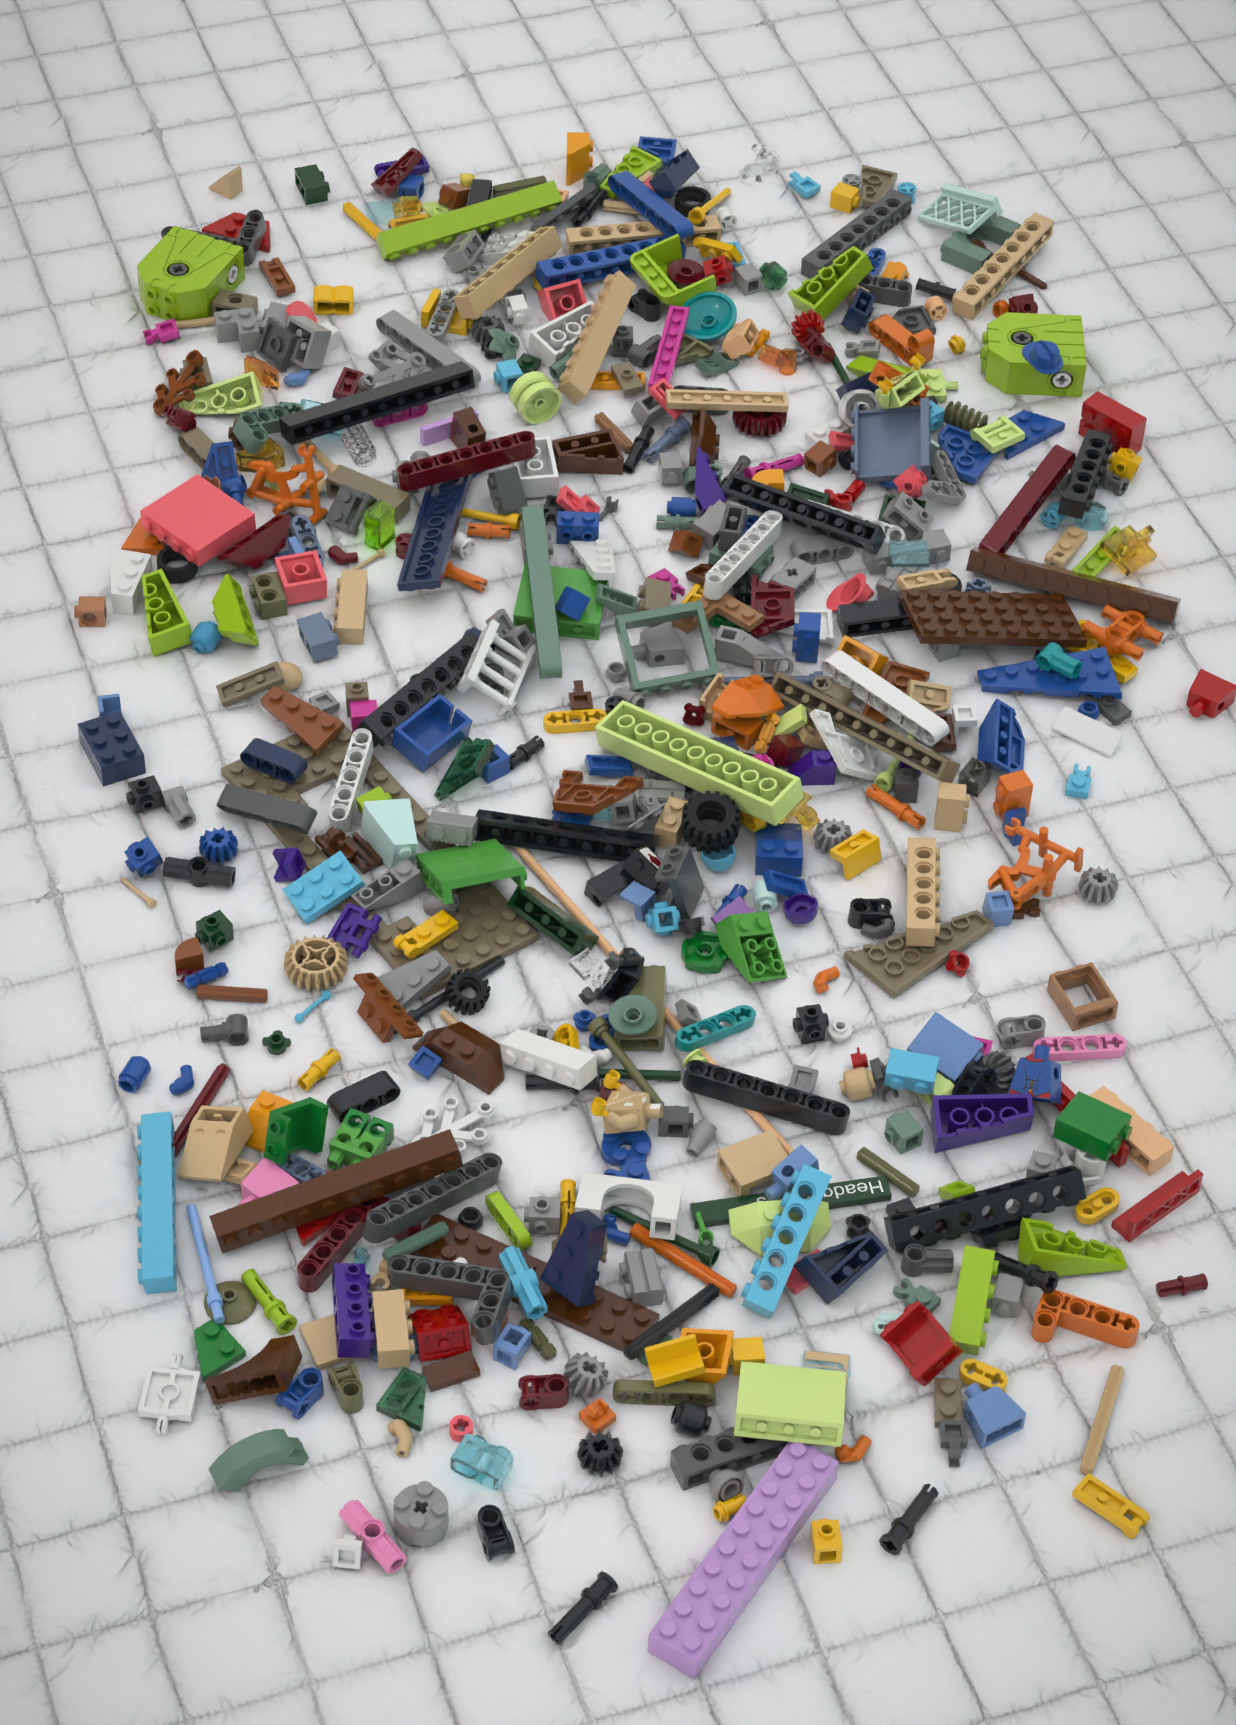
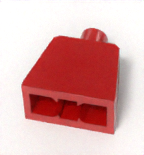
[1186,669,1236,718]

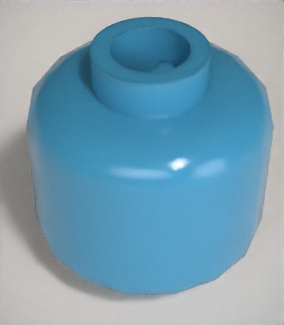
[190,621,222,654]

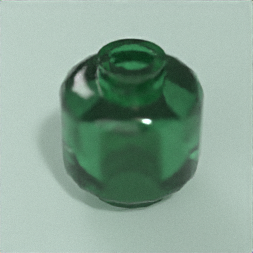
[759,261,788,290]

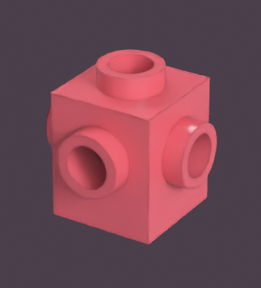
[893,464,927,499]

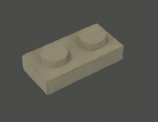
[934,1378,962,1428]

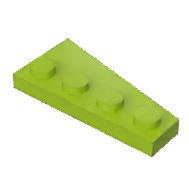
[600,145,662,199]

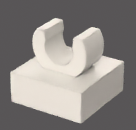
[333,1534,363,1570]

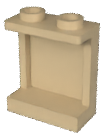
[717,1130,788,1197]

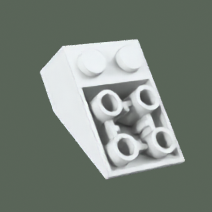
[476,230,535,266]

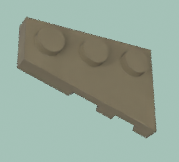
[862,165,898,208]

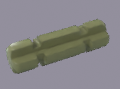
[519,1318,557,1361]

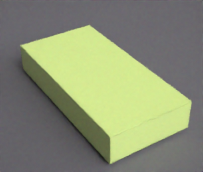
[770,704,807,743]

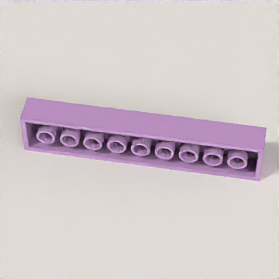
[648,1442,839,1679]

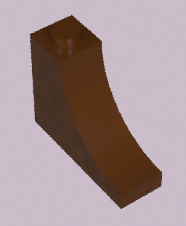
[205,1335,303,1405]

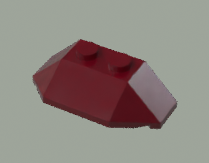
[216,514,291,570]

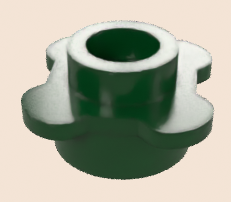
[262,1030,291,1055]

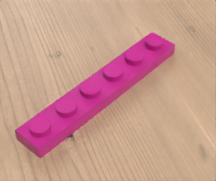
[648,305,690,389]

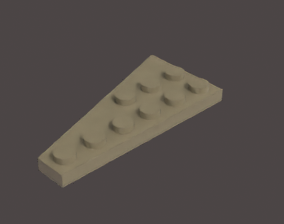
[844,910,994,998]

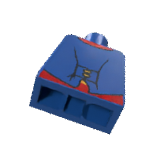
[1008,1045,1061,1104]

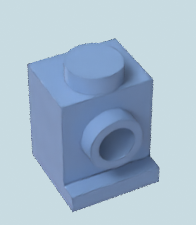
[493,1322,531,1370]

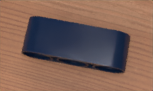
[240,738,308,784]

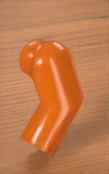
[813,966,840,994]
[834,1435,872,1463]

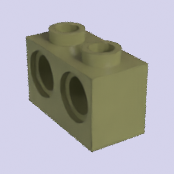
[248,571,287,620]

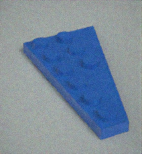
[977,647,1122,699]

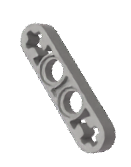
[426,289,459,342]

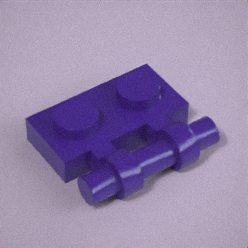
[326,902,382,959]

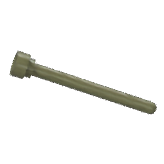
[587,1016,663,1104]

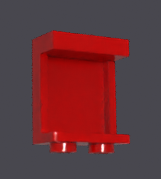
[880,1301,963,1386]

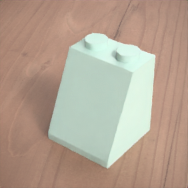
[360,798,418,869]

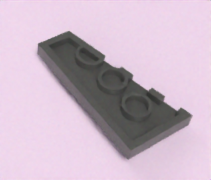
[530,183,597,232]

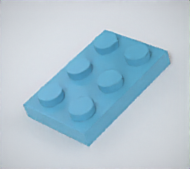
[282,850,365,925]

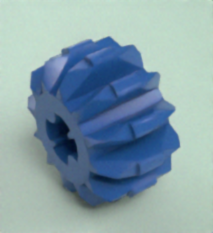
[199,827,238,865]

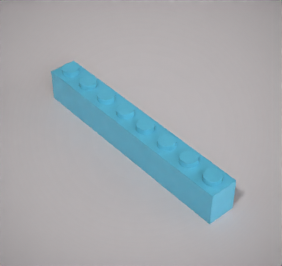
[137,1111,177,1294]

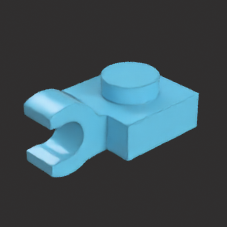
[788,171,821,199]

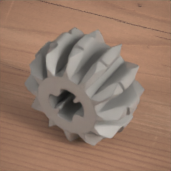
[813,818,853,854]
[1078,866,1119,905]
[563,1352,609,1398]

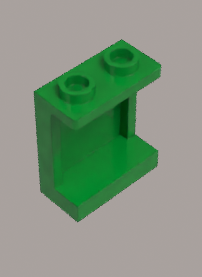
[264,1097,329,1165]

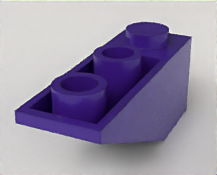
[694,447,728,515]

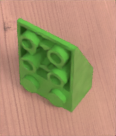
[715,911,787,983]

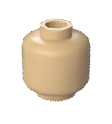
[839,1067,876,1101]

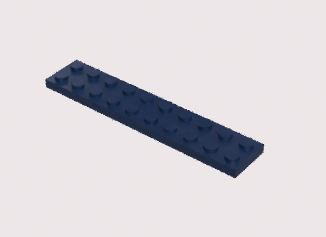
[397,474,473,591]

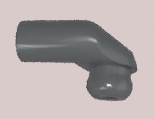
[860,918,895,939]

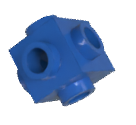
[124,837,164,878]

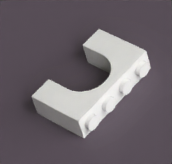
[574,1172,683,1240]

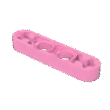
[1032,1034,1127,1061]

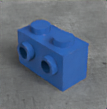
[556,511,599,544]
[792,612,821,663]

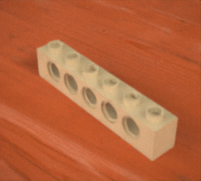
[906,837,940,947]

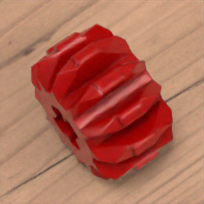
[791,309,825,341]

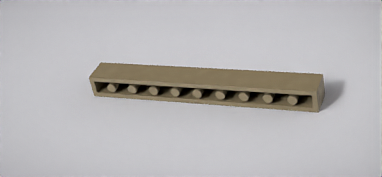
[771,672,961,783]

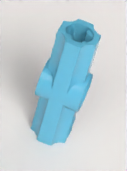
[498,1246,548,1320]

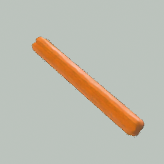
[630,1223,737,1298]

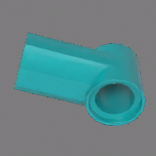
[1035,642,1082,679]

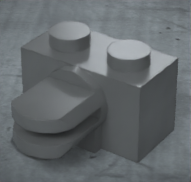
[487,466,527,514]

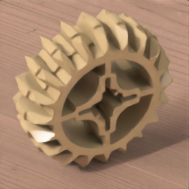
[284,934,348,992]

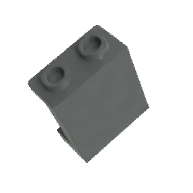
[655,846,705,920]

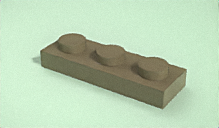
[216,661,285,707]

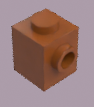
[438,182,470,209]
[804,440,836,477]

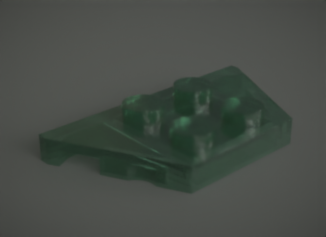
[434,737,495,801]

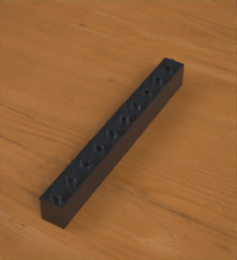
[279,361,475,445]

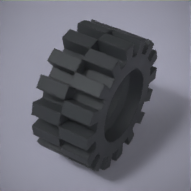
[444,968,491,1015]

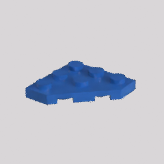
[937,424,1001,484]

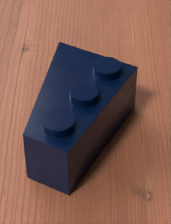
[649,149,700,200]
[540,1210,607,1307]
[794,1231,889,1305]

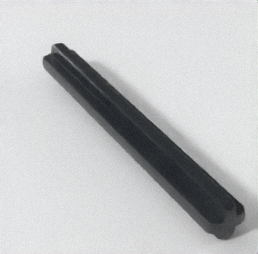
[623,1284,719,1360]

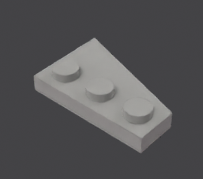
[378,950,453,1010]

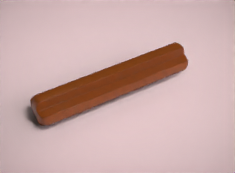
[196,984,268,1003]

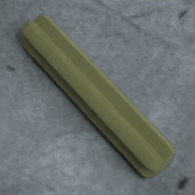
[492,176,547,197]
[856,1147,920,1197]

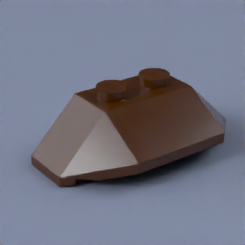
[689,409,720,466]
[412,1021,504,1095]

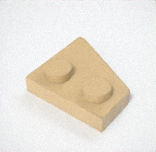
[906,679,952,713]
[796,717,828,750]

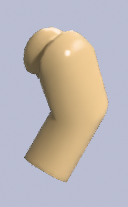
[388,1419,413,1457]

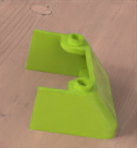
[630,234,717,306]

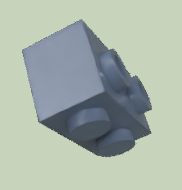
[297,612,340,663]

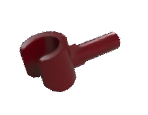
[176,967,208,983]

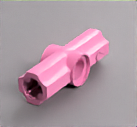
[339,1500,407,1574]

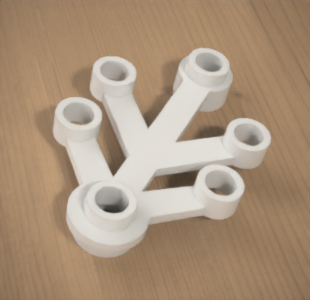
[412,1096,495,1156]

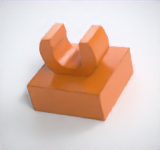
[579,1398,616,1435]

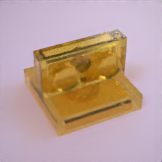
[1100,525,1157,576]

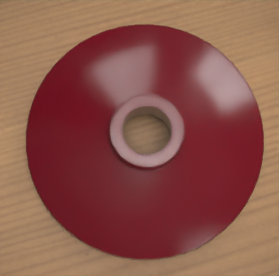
[667,259,705,285]

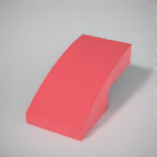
[556,485,600,513]

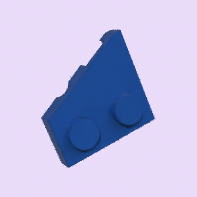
[638,136,677,164]
[201,441,238,482]

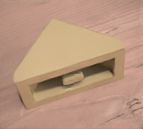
[208,166,243,200]

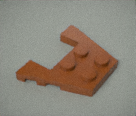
[552,770,644,816]

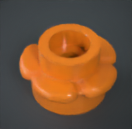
[992,300,1009,318]

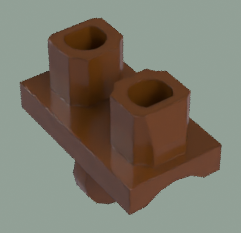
[315,827,358,864]

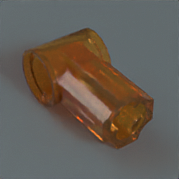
[758,344,797,375]

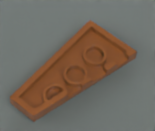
[862,660,930,725]

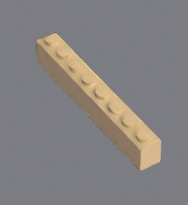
[453,226,562,320]
[557,270,636,404]

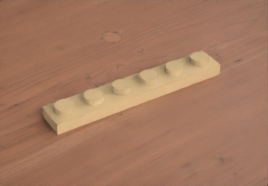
[665,389,789,412]

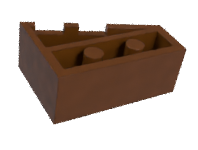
[552,428,624,475]

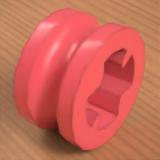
[449,1415,473,1443]

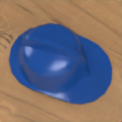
[1022,340,1063,374]

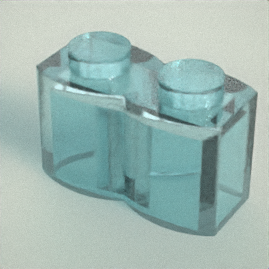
[450,1434,514,1490]

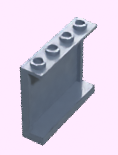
[851,397,931,482]

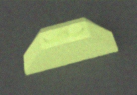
[728,1198,831,1256]

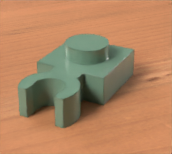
[893,1278,941,1313]

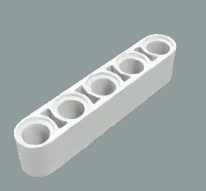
[328,728,374,832]

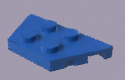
[1004,410,1065,460]

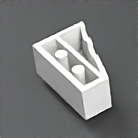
[110,548,153,616]

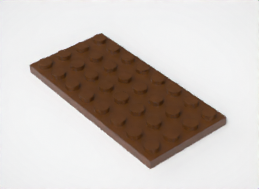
[899,589,1088,647]

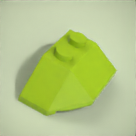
[212,574,259,646]

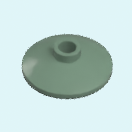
[609,995,657,1036]

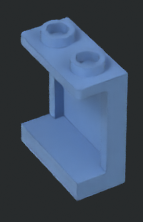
[907,1012,984,1085]

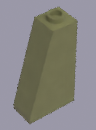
[614,965,667,1051]

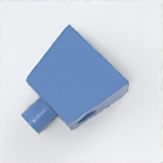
[764,1144,819,1201]
[964,1383,1026,1449]

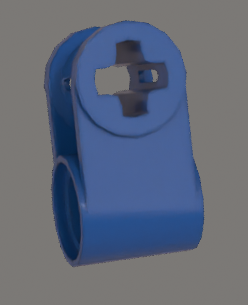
[275,1367,324,1420]

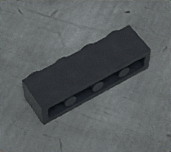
[837,597,913,637]

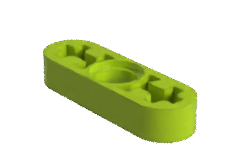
[485,1191,532,1251]

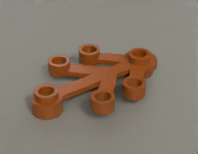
[153,350,207,416]

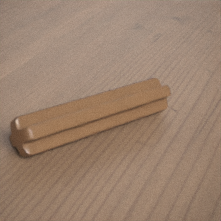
[594,412,634,453]

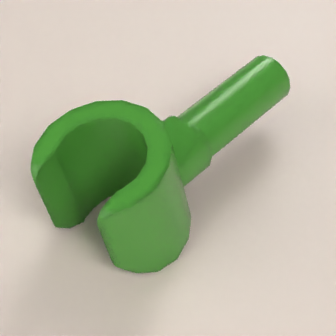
[695,1212,714,1246]

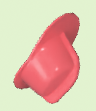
[826,573,874,611]

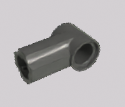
[627,334,661,368]
[900,1243,954,1277]

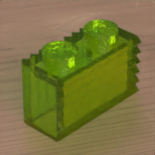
[364,500,395,551]

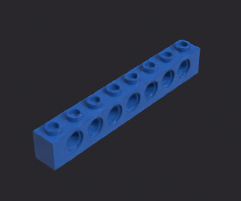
[535,236,686,289]

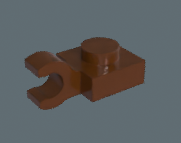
[569,680,593,711]

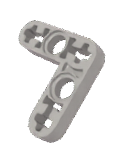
[921,449,966,505]

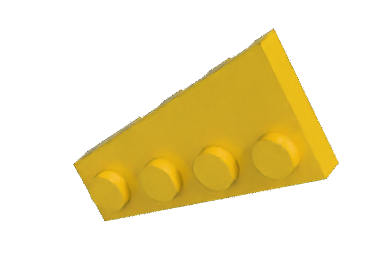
[1064,619,1138,684]

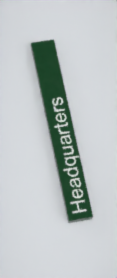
[690,1175,892,1229]

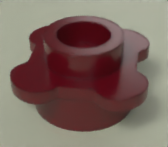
[683,703,706,726]

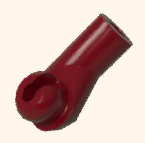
[328,546,358,565]

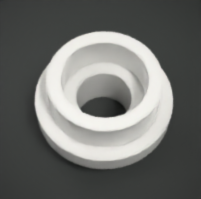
[828,1020,852,1042]

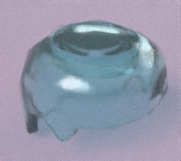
[1075,501,1108,531]

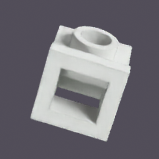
[504,294,528,326]

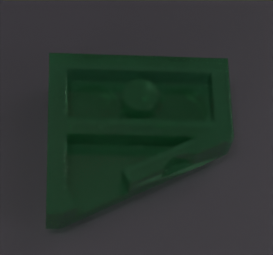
[376,1367,427,1432]

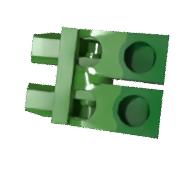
[327,1108,394,1170]

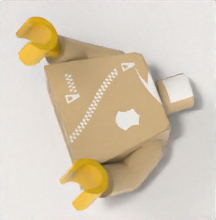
[591,1069,663,1134]

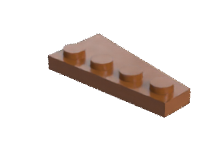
[260,686,345,756]

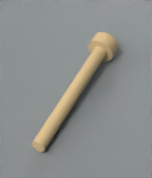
[351,548,385,570]
[121,877,157,908]

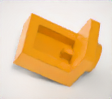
[881,261,909,280]

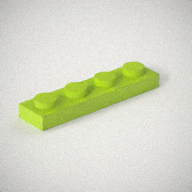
[1072,525,1131,577]

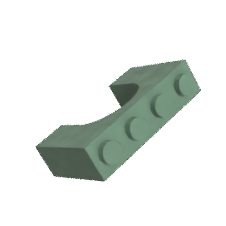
[940,213,1021,274]

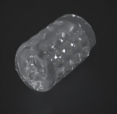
[341,424,376,467]

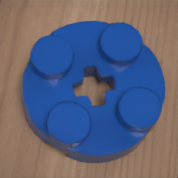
[601,1131,651,1168]

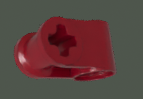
[798,327,835,364]
[518,1374,569,1411]

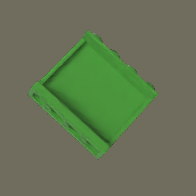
[513,563,609,640]
[416,839,527,905]

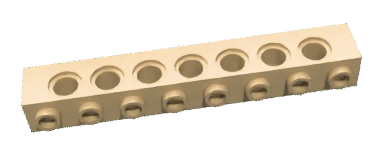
[951,212,1054,320]
[566,215,721,255]

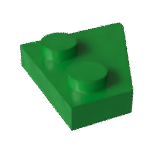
[194,1318,246,1383]

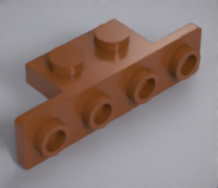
[353,973,424,1043]

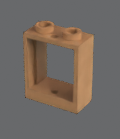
[1047,962,1118,1031]

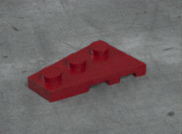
[371,147,423,197]

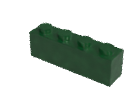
[507,886,599,957]

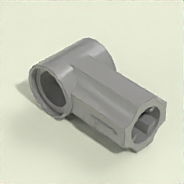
[162,785,196,829]

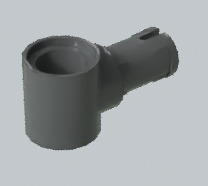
[200,1014,249,1046]

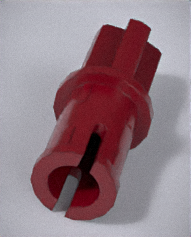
[1156,1273,1208,1297]

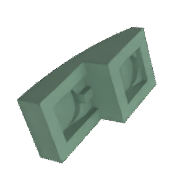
[694,352,739,376]

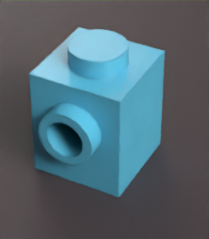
[493,359,523,393]

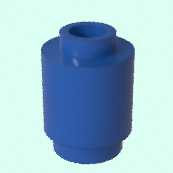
[667,497,697,517]
[118,1056,151,1093]

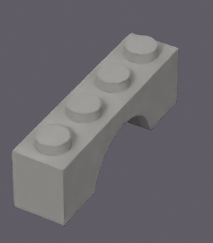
[862,529,952,575]

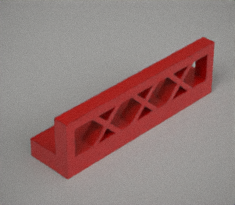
[1111,1169,1203,1242]

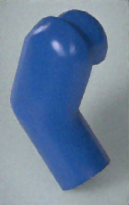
[169,1065,194,1096]

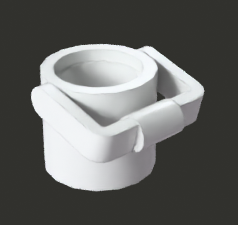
[1061,1149,1107,1186]

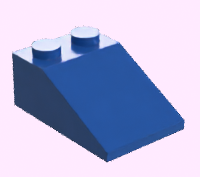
[755,822,803,877]

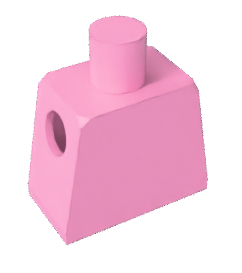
[238,1157,299,1205]

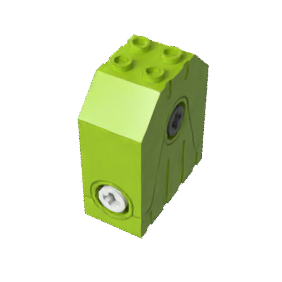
[137,226,245,321]
[980,312,1087,397]

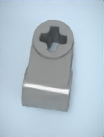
[751,653,794,678]
[997,1014,1046,1049]

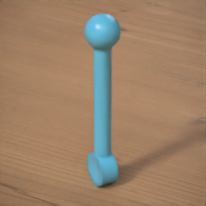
[294,990,331,1023]

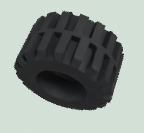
[681,791,740,854]

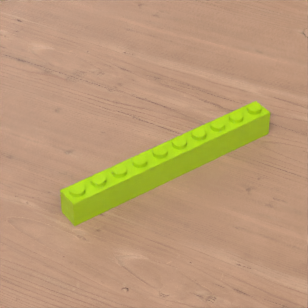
[375,180,562,261]

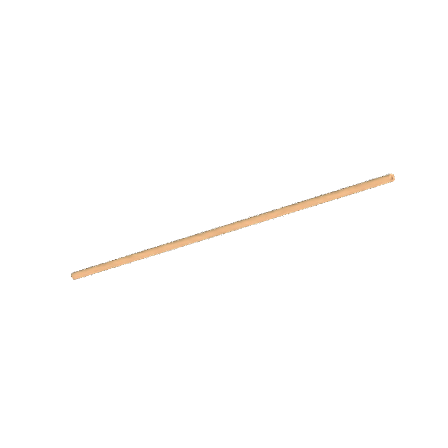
[515,847,794,1155]

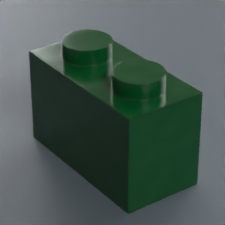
[294,164,330,205]

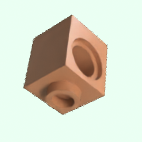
[74,596,107,627]

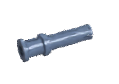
[643,417,692,464]

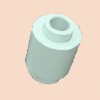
[752,878,778,912]

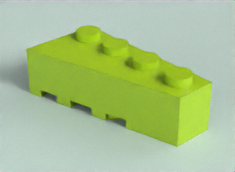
[788,246,873,321]
[142,568,192,657]

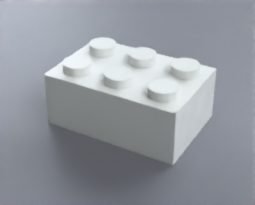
[510,436,559,498]

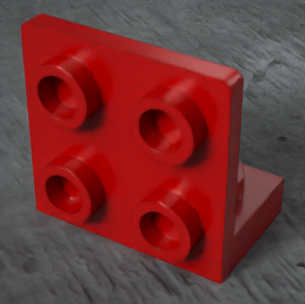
[408,1304,472,1362]

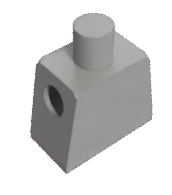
[631,621,685,667]

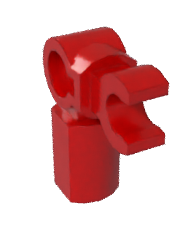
[824,479,865,512]

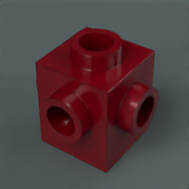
[1008,293,1038,314]

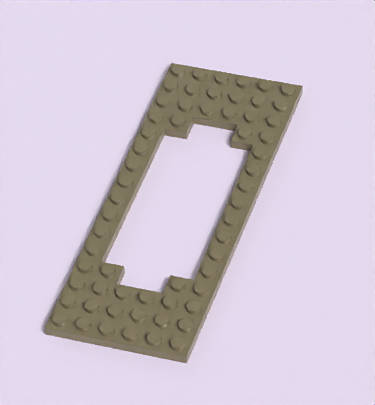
[221,715,539,1001]

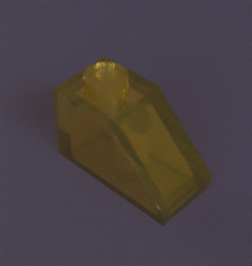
[392,196,423,219]
[236,437,285,473]

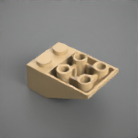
[178,1105,254,1182]

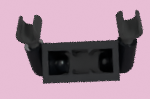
[578,947,645,1005]

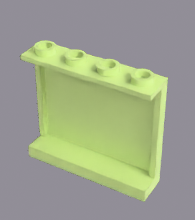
[734,1361,846,1447]

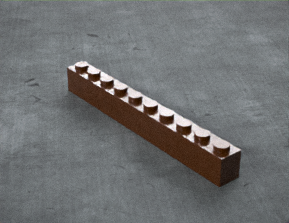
[966,546,1181,623]
[209,1129,463,1254]

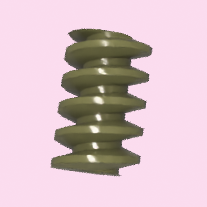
[943,401,989,432]

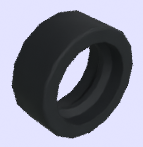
[675,186,711,218]
[157,546,198,583]

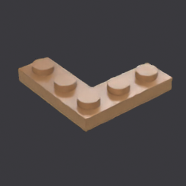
[672,593,764,634]

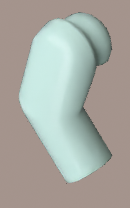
[872,1313,901,1336]

